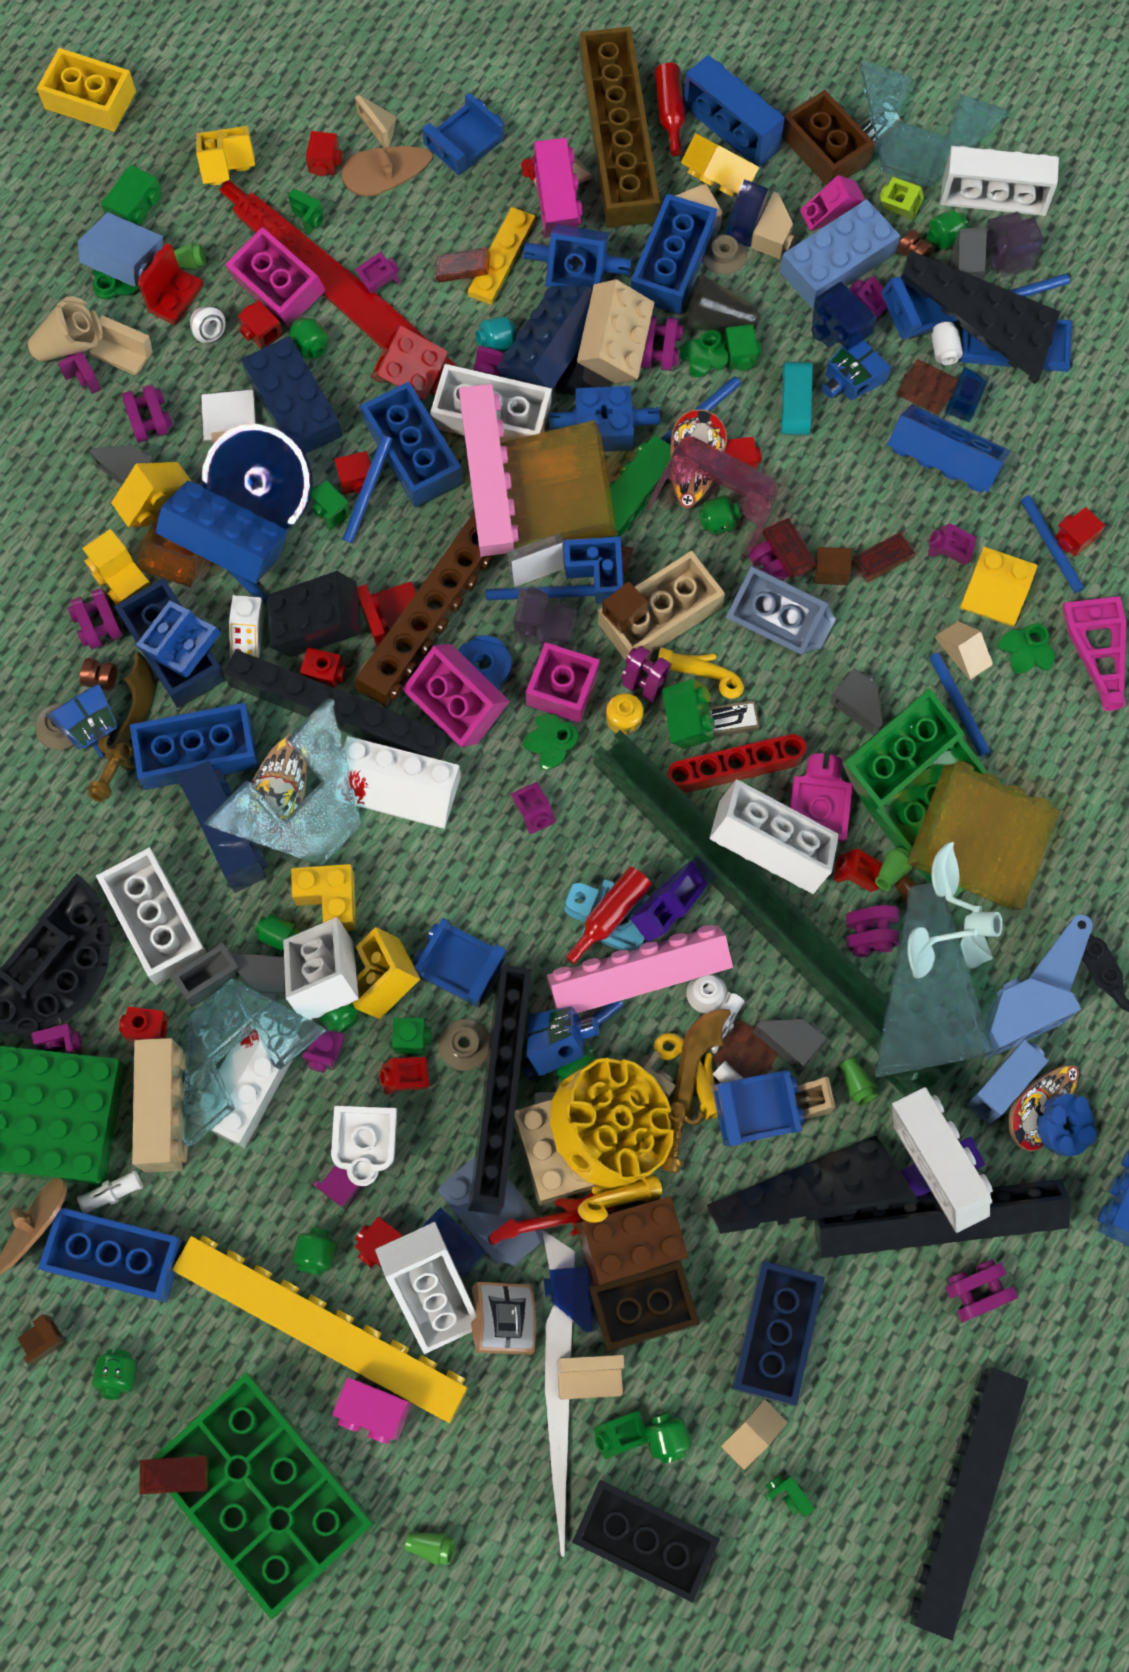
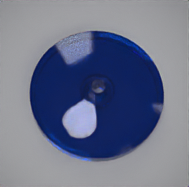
[202,424,313,530]

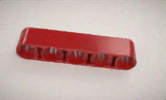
[666,734,806,794]

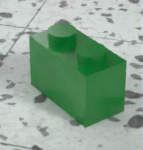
[101,164,162,225]
[662,679,715,749]

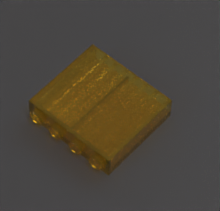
[500,420,617,557]
[907,761,1060,910]

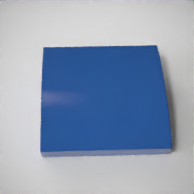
[136,600,220,678]

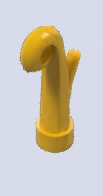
[657,647,744,699]
[654,1033,718,1121]
[578,1175,662,1223]

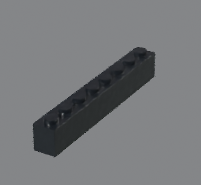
[223,649,448,760]
[468,965,532,1215]
[815,1179,1071,1258]
[907,1367,1029,1641]

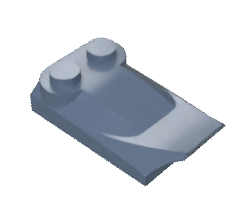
[726,565,836,655]
[437,1157,543,1266]

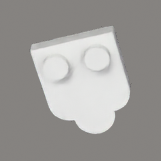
[331,1106,398,1186]

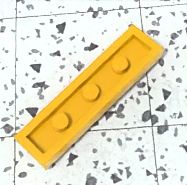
[468,207,536,305]

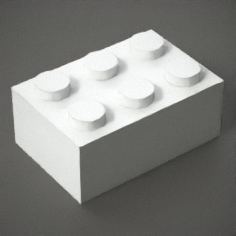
[283,917,359,1023]

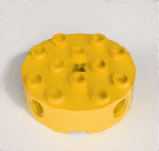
[550,1058,674,1188]

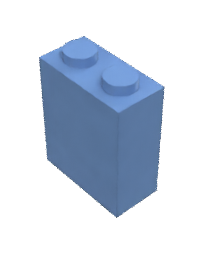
[78,212,163,287]
[966,1040,1049,1125]

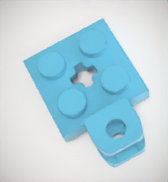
[564,879,649,951]

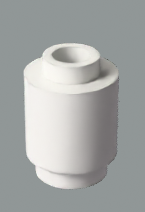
[931,322,963,365]

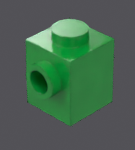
[725,325,762,371]
[392,1018,431,1055]

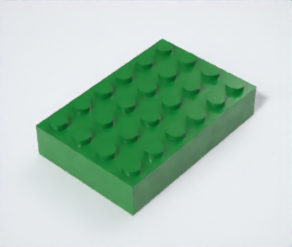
[0,1046,126,1186]
[147,1373,376,1620]

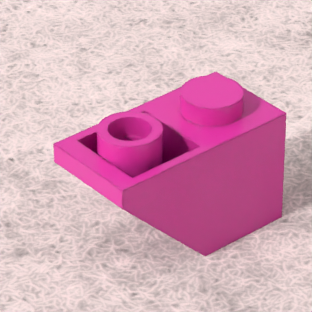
[800,175,865,231]

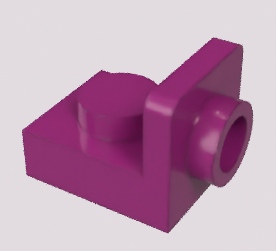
[355,251,401,294]
[845,276,887,320]
[473,346,504,377]
[58,352,102,394]
[928,523,977,565]
[511,782,556,834]
[32,1024,83,1055]
[302,1026,345,1073]

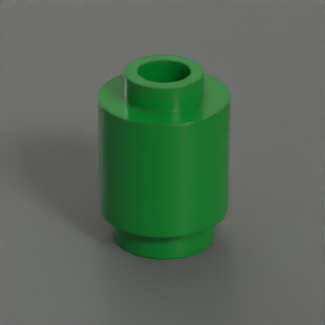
[255,913,302,952]

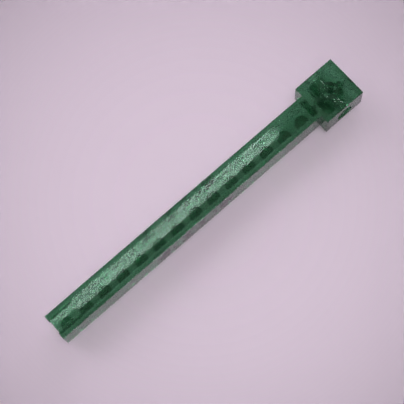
[593,729,967,1097]

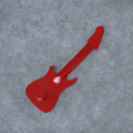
[488,1192,619,1245]

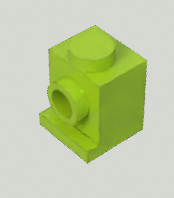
[880,176,924,221]

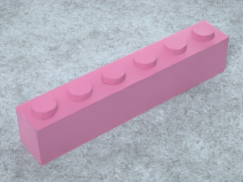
[459,384,519,557]
[547,925,733,1013]

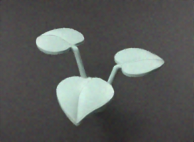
[908,842,1003,978]

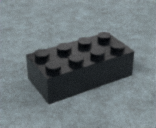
[572,1479,720,1603]

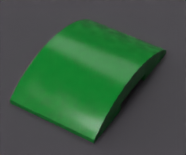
[842,688,1035,897]

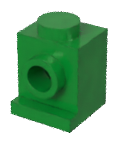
[308,480,351,531]

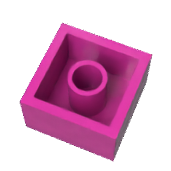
[526,642,600,723]
[332,1377,413,1444]

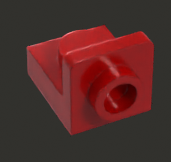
[833,848,883,892]
[379,1057,430,1095]

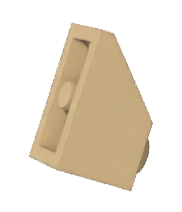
[751,192,795,259]

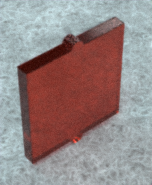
[896,359,959,416]
[712,1019,778,1078]

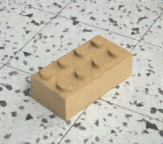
[598,551,725,660]
[132,1038,188,1173]

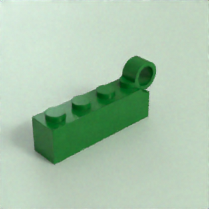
[569,434,671,538]

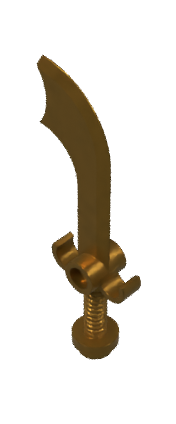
[88,651,155,802]
[661,1009,731,1173]

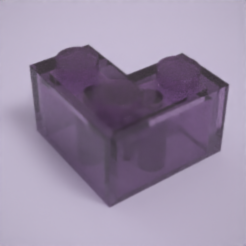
[986,211,1044,278]
[514,588,577,650]

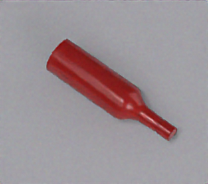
[655,62,686,156]
[565,867,652,965]

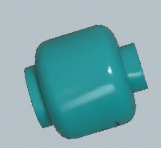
[475,316,517,352]

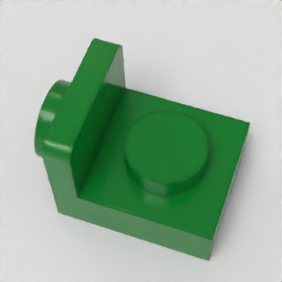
[288,187,324,235]
[594,1410,647,1459]
[763,1474,815,1518]

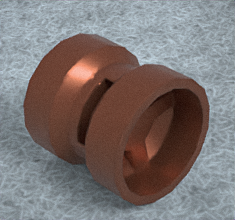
[897,229,935,258]
[80,658,118,691]

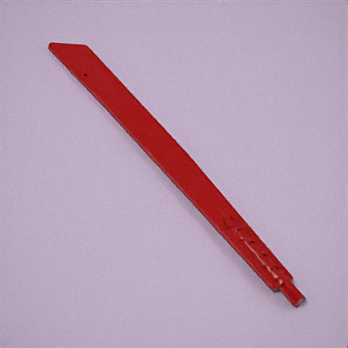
[219,180,514,463]

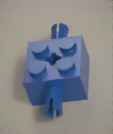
[523,224,632,290]
[549,386,660,453]

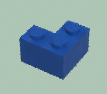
[564,537,623,604]

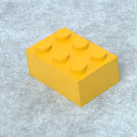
[36,48,136,132]

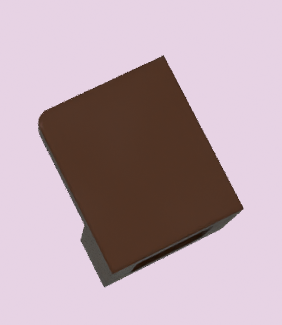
[814,547,851,586]
[602,582,648,633]
[18,1314,67,1365]

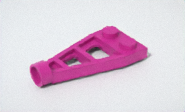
[1062,596,1126,711]

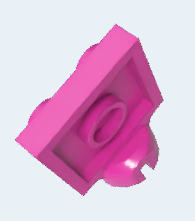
[790,753,853,842]

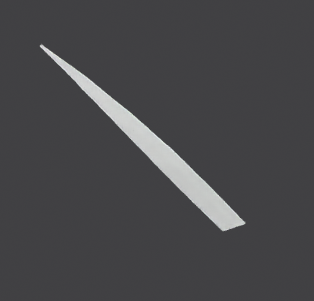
[535,1092,575,1557]

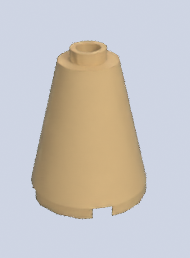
[28,296,103,362]

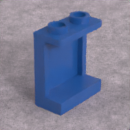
[422,93,505,176]
[881,276,959,340]
[413,918,507,1008]
[712,1070,804,1146]

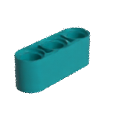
[781,361,812,436]

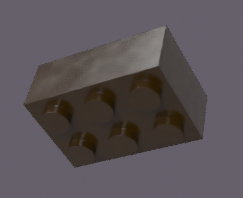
[589,1261,699,1353]

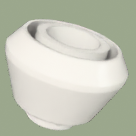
[190,307,226,343]
[686,974,727,1014]

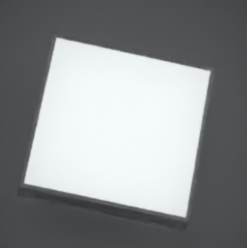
[200,388,258,446]
[507,534,565,588]

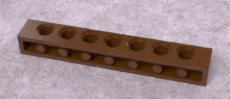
[356,511,493,707]

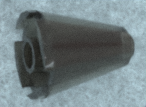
[683,275,761,332]

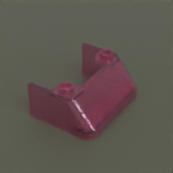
[645,436,778,559]

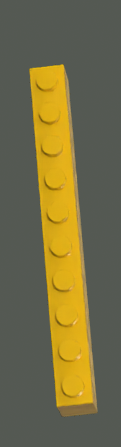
[172,1235,469,1424]

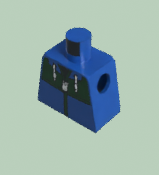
[822,333,891,400]
[47,684,117,758]
[527,1007,599,1076]

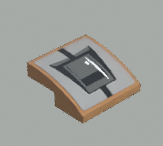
[471,1282,536,1355]

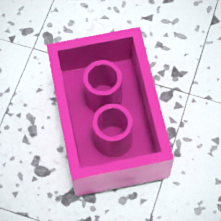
[533,138,582,238]
[225,227,326,328]
[402,644,510,747]

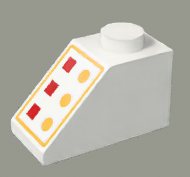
[229,595,266,660]

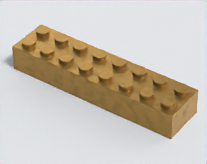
[580,26,660,228]

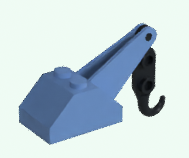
[979,915,1129,1059]

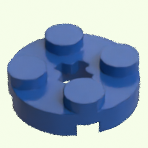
[458,635,512,690]
[1038,1094,1097,1156]

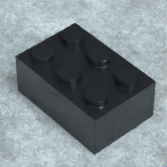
[267,571,361,657]

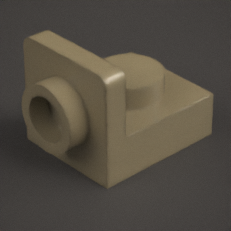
[639,1051,676,1100]

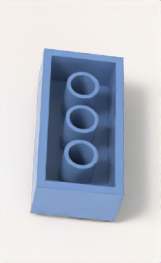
[780,199,900,309]

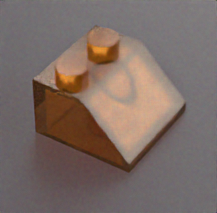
[137,511,204,587]

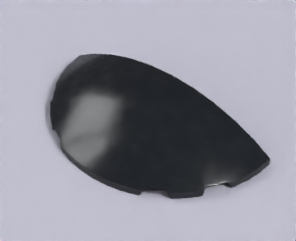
[0,873,111,1035]

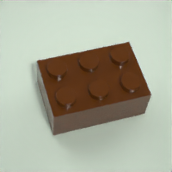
[782,90,875,185]
[575,1196,689,1285]

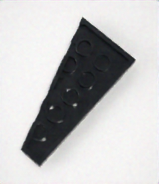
[901,251,1060,384]
[707,1135,918,1234]

